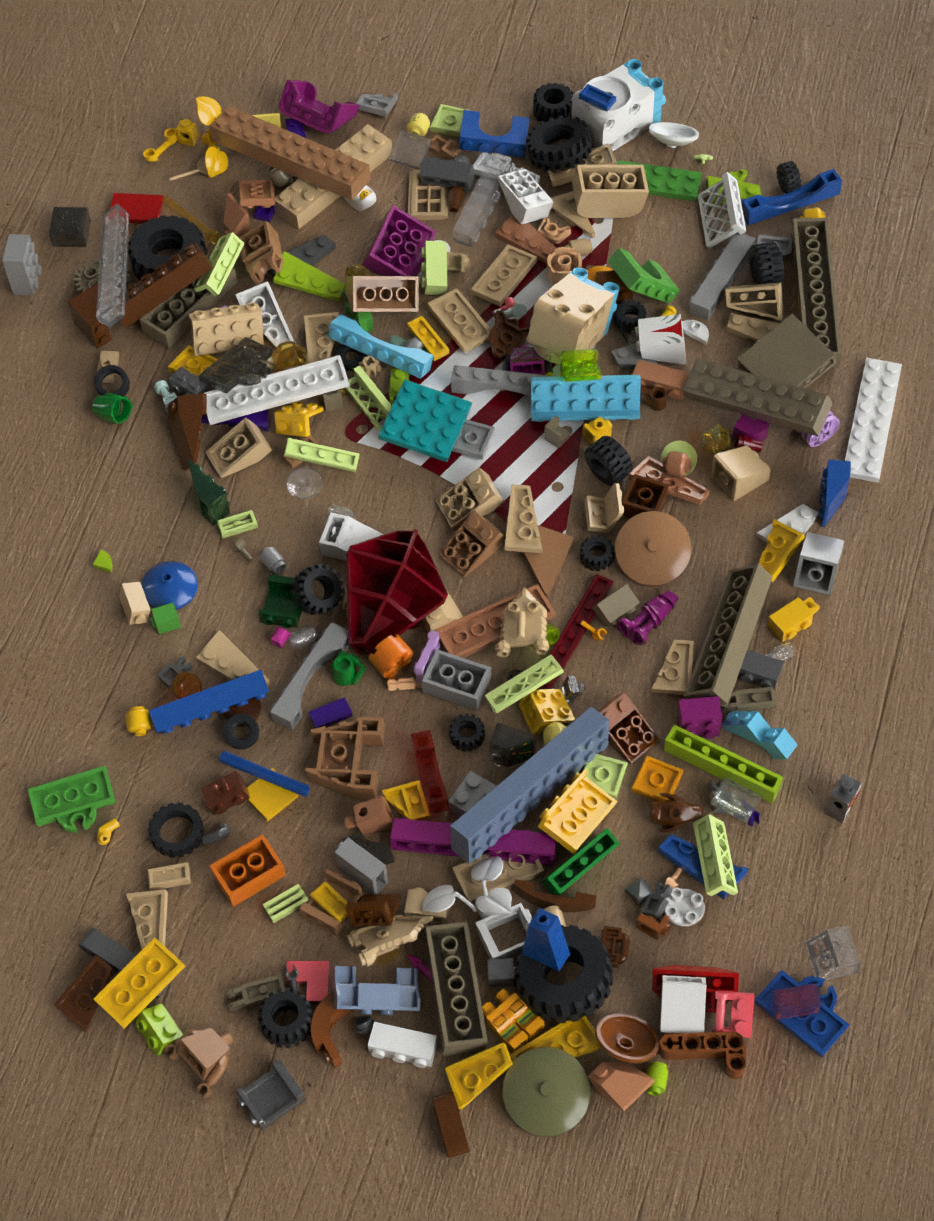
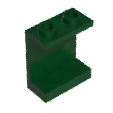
[258,574,303,628]

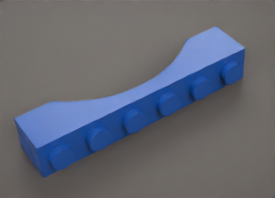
[742,169,842,226]

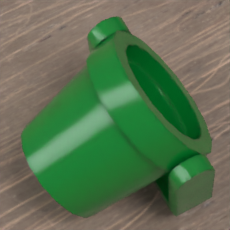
[331,651,366,686]

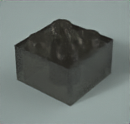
[49,207,91,247]

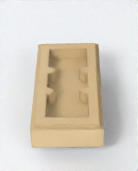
[97,351,119,383]
[147,862,191,891]

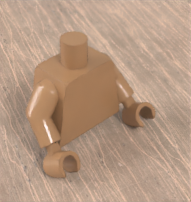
[165,1028,233,1098]

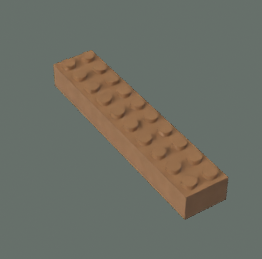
[210,106,370,200]

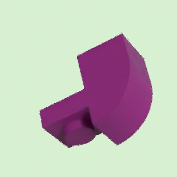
[732,414,770,442]

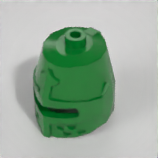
[92,393,133,424]

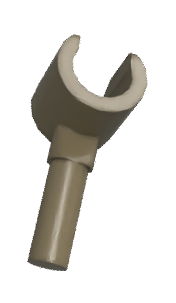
[234,537,253,562]

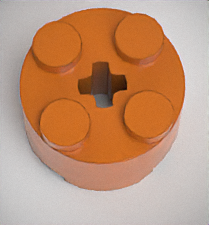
[369,634,413,680]

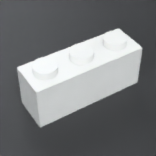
[368,1022,438,1068]

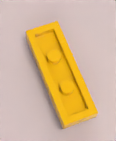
[407,316,449,361]

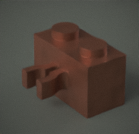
[200,771,251,815]

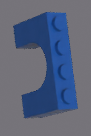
[459,110,529,157]

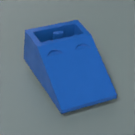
[819,460,851,527]

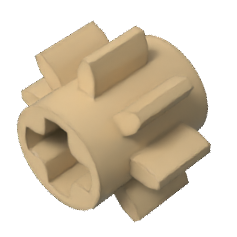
[359,356,381,378]

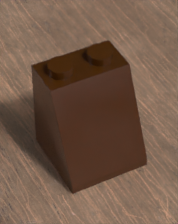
[68,284,112,349]

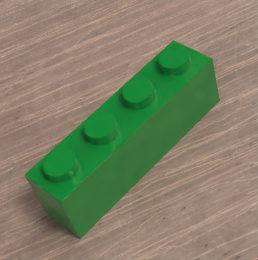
[541,828,620,896]

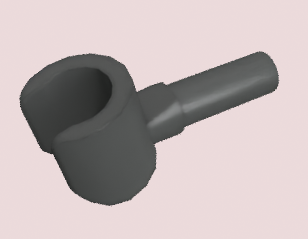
[283,964,299,992]

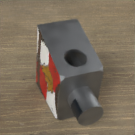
[824,774,862,823]

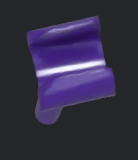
[739,800,760,826]

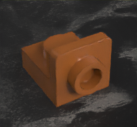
[636,913,670,940]

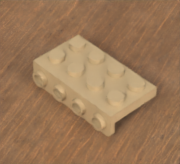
[189,302,264,356]

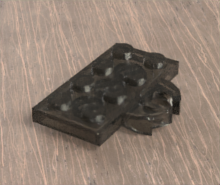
[198,337,273,394]

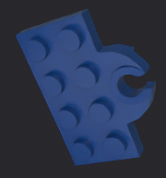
[754,970,850,1058]

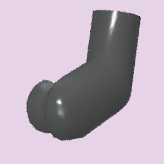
[202,823,231,846]

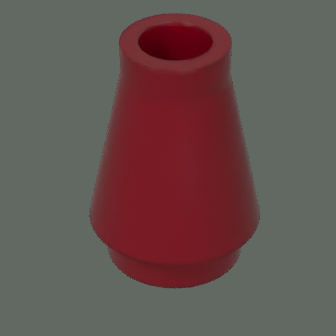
[734,434,763,453]

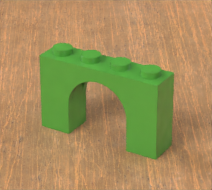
[608,248,680,303]

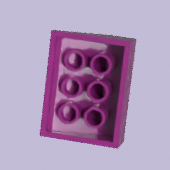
[362,205,437,276]

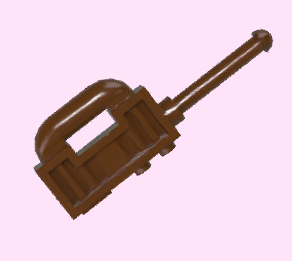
[601,926,630,1002]

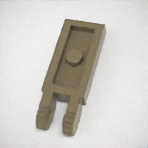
[721,687,777,713]
[225,974,286,1011]

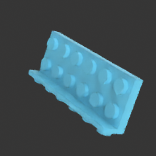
[531,375,641,422]

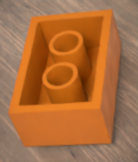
[209,834,286,907]

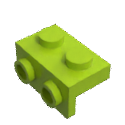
[135,1003,183,1056]

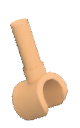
[664,867,682,889]

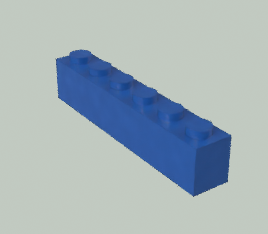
[149,670,269,735]

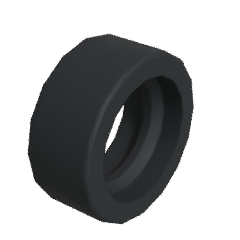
[94,365,130,396]

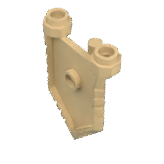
[495,587,549,657]
[347,915,433,967]

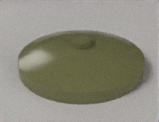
[502,1047,590,1137]

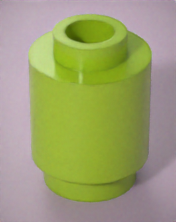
[646,1061,669,1096]

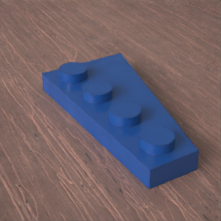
[658,834,749,900]

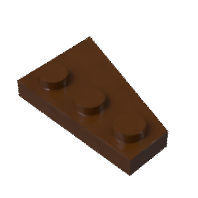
[54,955,113,1033]

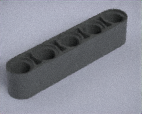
[78,928,172,998]

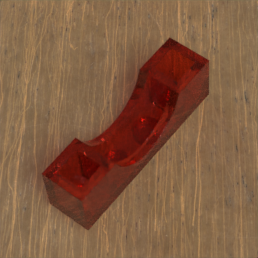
[411,730,449,815]

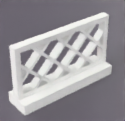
[698,172,746,249]

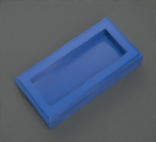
[579,84,616,111]

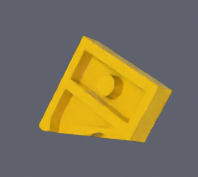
[382,780,430,821]

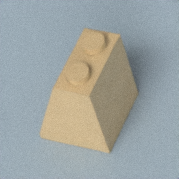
[711,445,771,501]

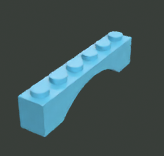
[328,314,434,379]

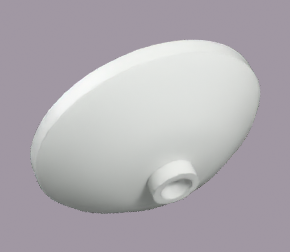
[649,122,699,148]

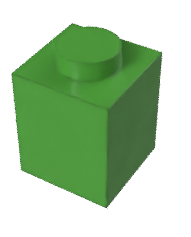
[150,603,181,634]

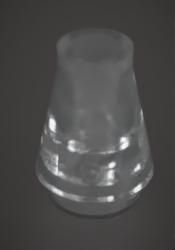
[765,642,795,661]

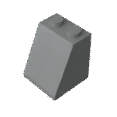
[793,532,844,595]

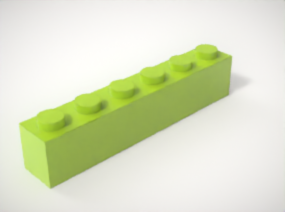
[664,724,783,804]

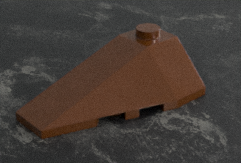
[167,393,207,471]

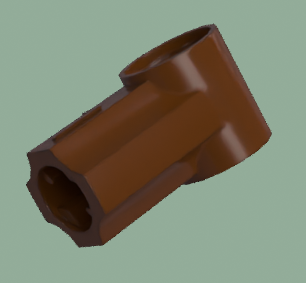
[640,386,666,411]

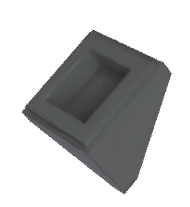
[625,877,654,905]

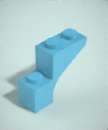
[722,711,797,759]

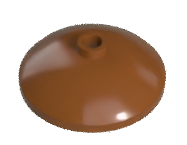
[595,1013,660,1063]

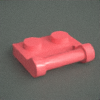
[712,991,755,1038]

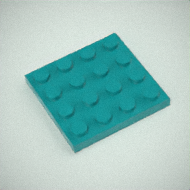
[378,380,472,462]

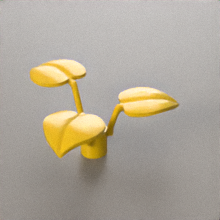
[195,97,228,178]

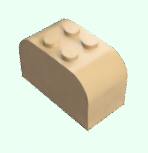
[572,165,649,218]

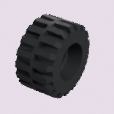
[533,83,574,122]
[749,241,784,284]
[584,436,633,486]
[291,564,344,615]
[258,988,313,1048]

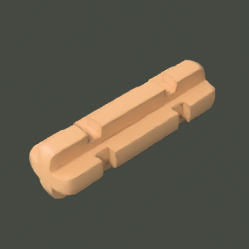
[387,677,422,691]

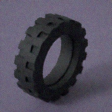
[148,802,204,858]

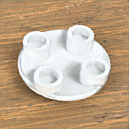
[664,888,705,926]

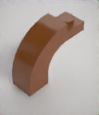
[311,991,353,1068]

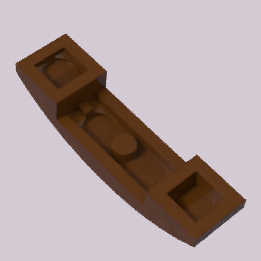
[514,879,596,913]

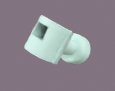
[494,303,527,319]
[154,380,177,412]

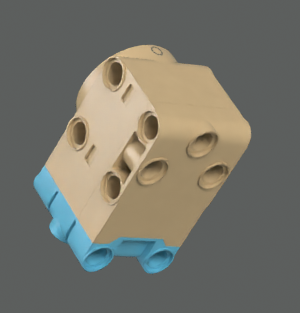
[526,268,619,365]

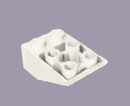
[498,169,553,225]
[319,512,384,561]

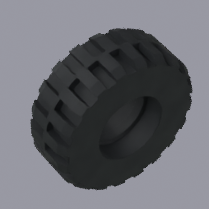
[128,215,207,280]
[515,925,613,1023]

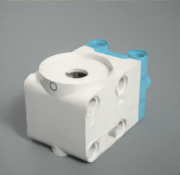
[572,59,666,152]

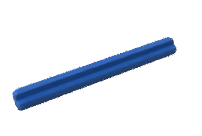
[219,751,310,797]

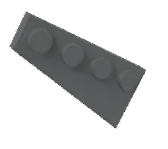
[267,235,336,277]

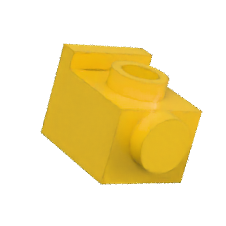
[176,119,200,146]
[583,416,612,444]

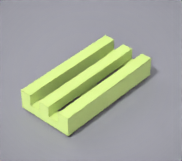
[217,510,258,538]
[263,884,309,923]

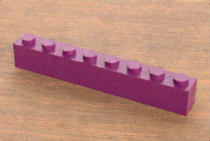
[390,818,557,866]

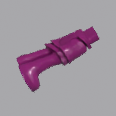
[617,590,679,645]

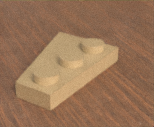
[651,639,694,695]

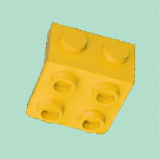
[274,401,323,437]

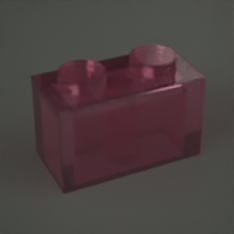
[771,983,821,1020]

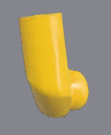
[97,818,120,845]

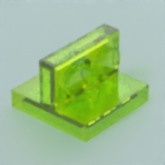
[560,349,601,382]

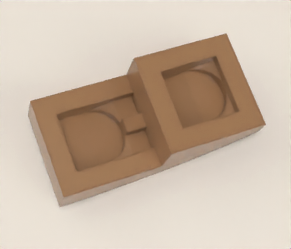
[426,135,462,159]

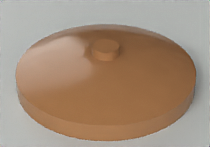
[615,511,691,587]

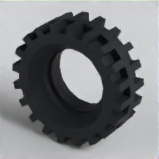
[526,116,592,172]

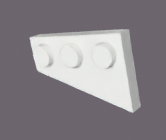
[756,504,819,543]

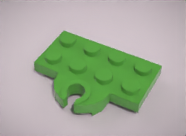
[28,765,116,833]

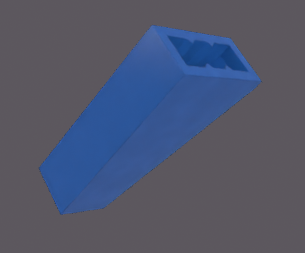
[522,908,570,971]

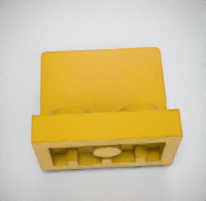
[518,689,575,736]

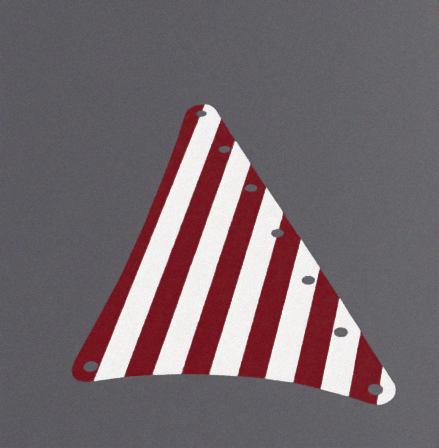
[345,218,613,534]

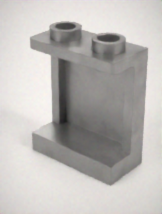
[236,1059,306,1130]

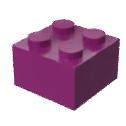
[677,696,722,739]

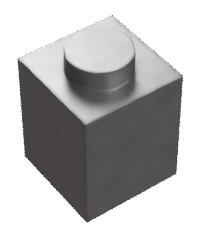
[488,958,517,987]

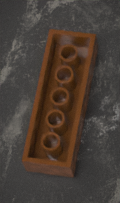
[110,242,212,328]

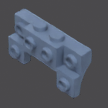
[332,966,420,1015]

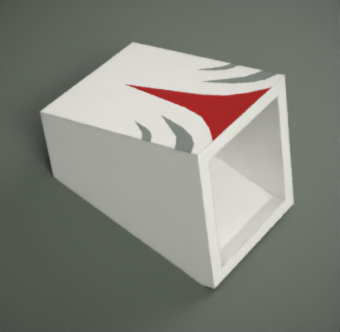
[635,314,686,364]

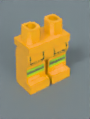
[482,988,545,1053]

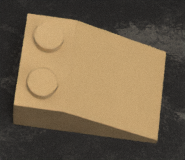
[205,417,272,478]

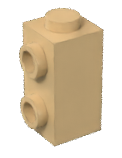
[119,582,150,625]

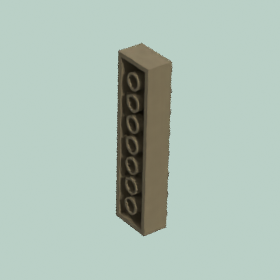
[682,358,833,437]
[684,563,772,705]

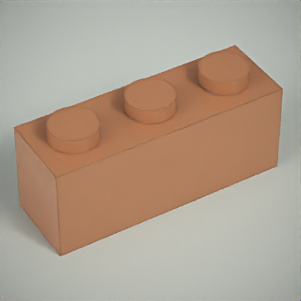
[632,359,690,400]

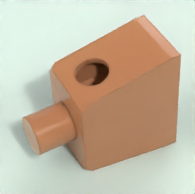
[345,796,394,835]

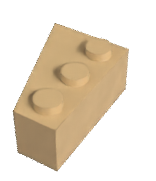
[725,282,784,321]

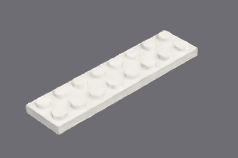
[205,355,350,425]
[845,358,902,483]

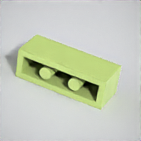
[421,241,447,295]

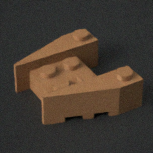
[305,717,386,799]

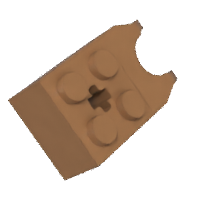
[239,221,283,285]

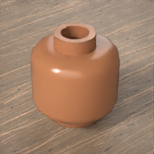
[663,451,691,476]

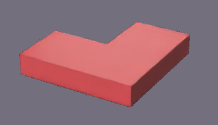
[286,961,330,1004]

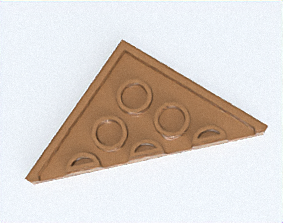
[506,515,574,598]

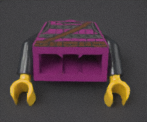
[502,345,554,391]

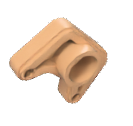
[538,217,571,244]

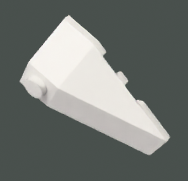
[235,281,295,350]

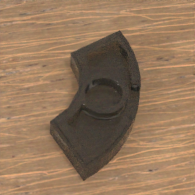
[342,832,395,865]

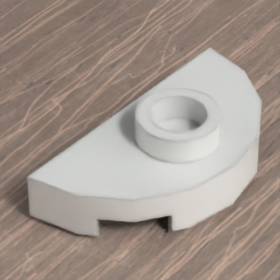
[682,320,709,345]

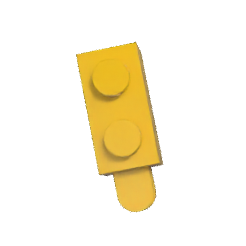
[767,597,820,642]

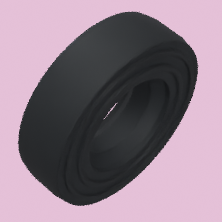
[336,344,368,371]
[223,714,259,750]

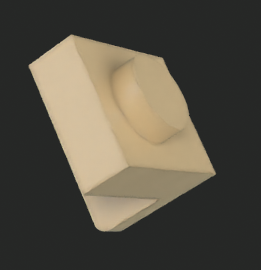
[447,252,470,272]

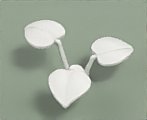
[422,856,512,919]

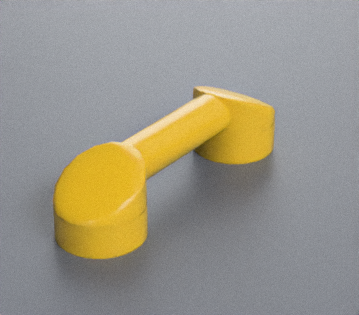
[143,128,178,162]

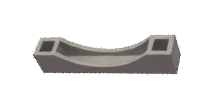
[451,365,555,397]
[270,622,350,731]

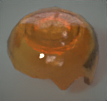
[171,671,203,699]

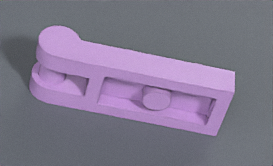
[413,631,441,683]

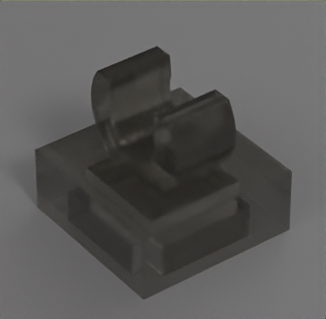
[561,676,586,703]

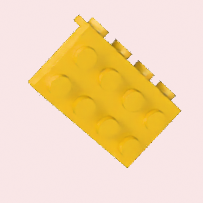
[538,769,618,854]

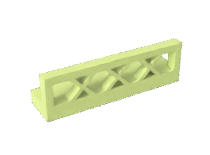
[194,232,245,296]
[345,366,392,433]
[485,655,564,713]
[693,814,738,896]

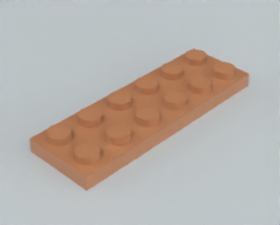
[435,584,556,658]

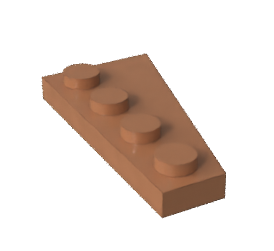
[495,214,557,265]
[628,456,710,505]

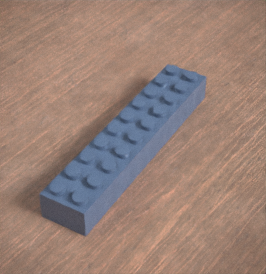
[450,707,609,864]

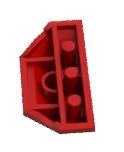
[652,965,739,1013]

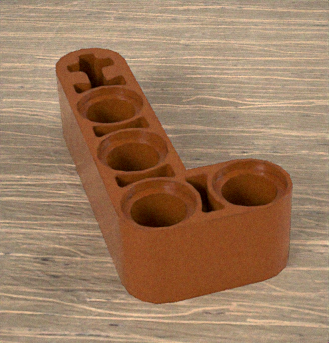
[659,1032,746,1079]

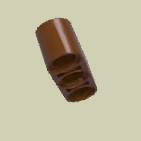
[432,1091,469,1158]

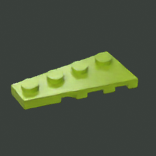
[273,251,345,302]

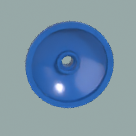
[141,561,198,610]

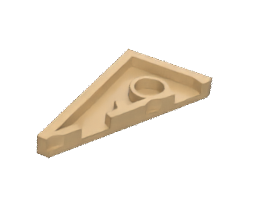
[551,191,595,238]

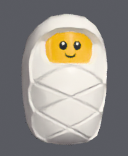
[344,185,377,212]

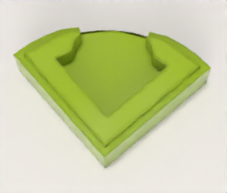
[729,169,749,182]
[93,550,113,573]

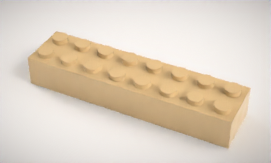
[274,124,393,229]

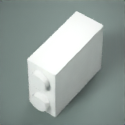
[660,975,706,1034]

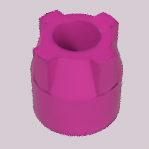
[270,627,290,648]

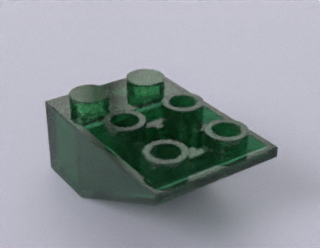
[188,460,230,526]

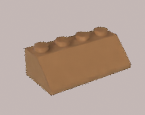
[346,276,419,312]

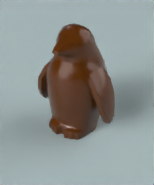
[651,793,704,832]

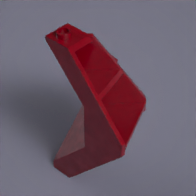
[346,529,448,654]

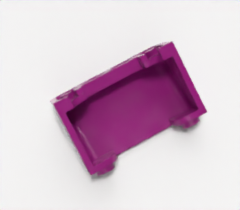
[279,80,360,134]

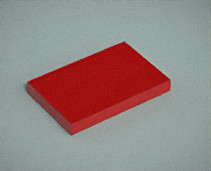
[108,193,164,224]

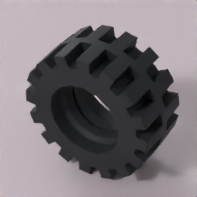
[776,161,802,194]
[614,299,646,333]
[580,535,614,571]
[449,713,485,752]

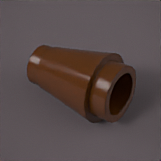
[448,186,465,213]

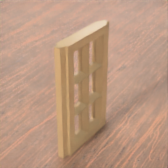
[408,170,449,220]

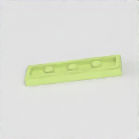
[284,438,360,473]

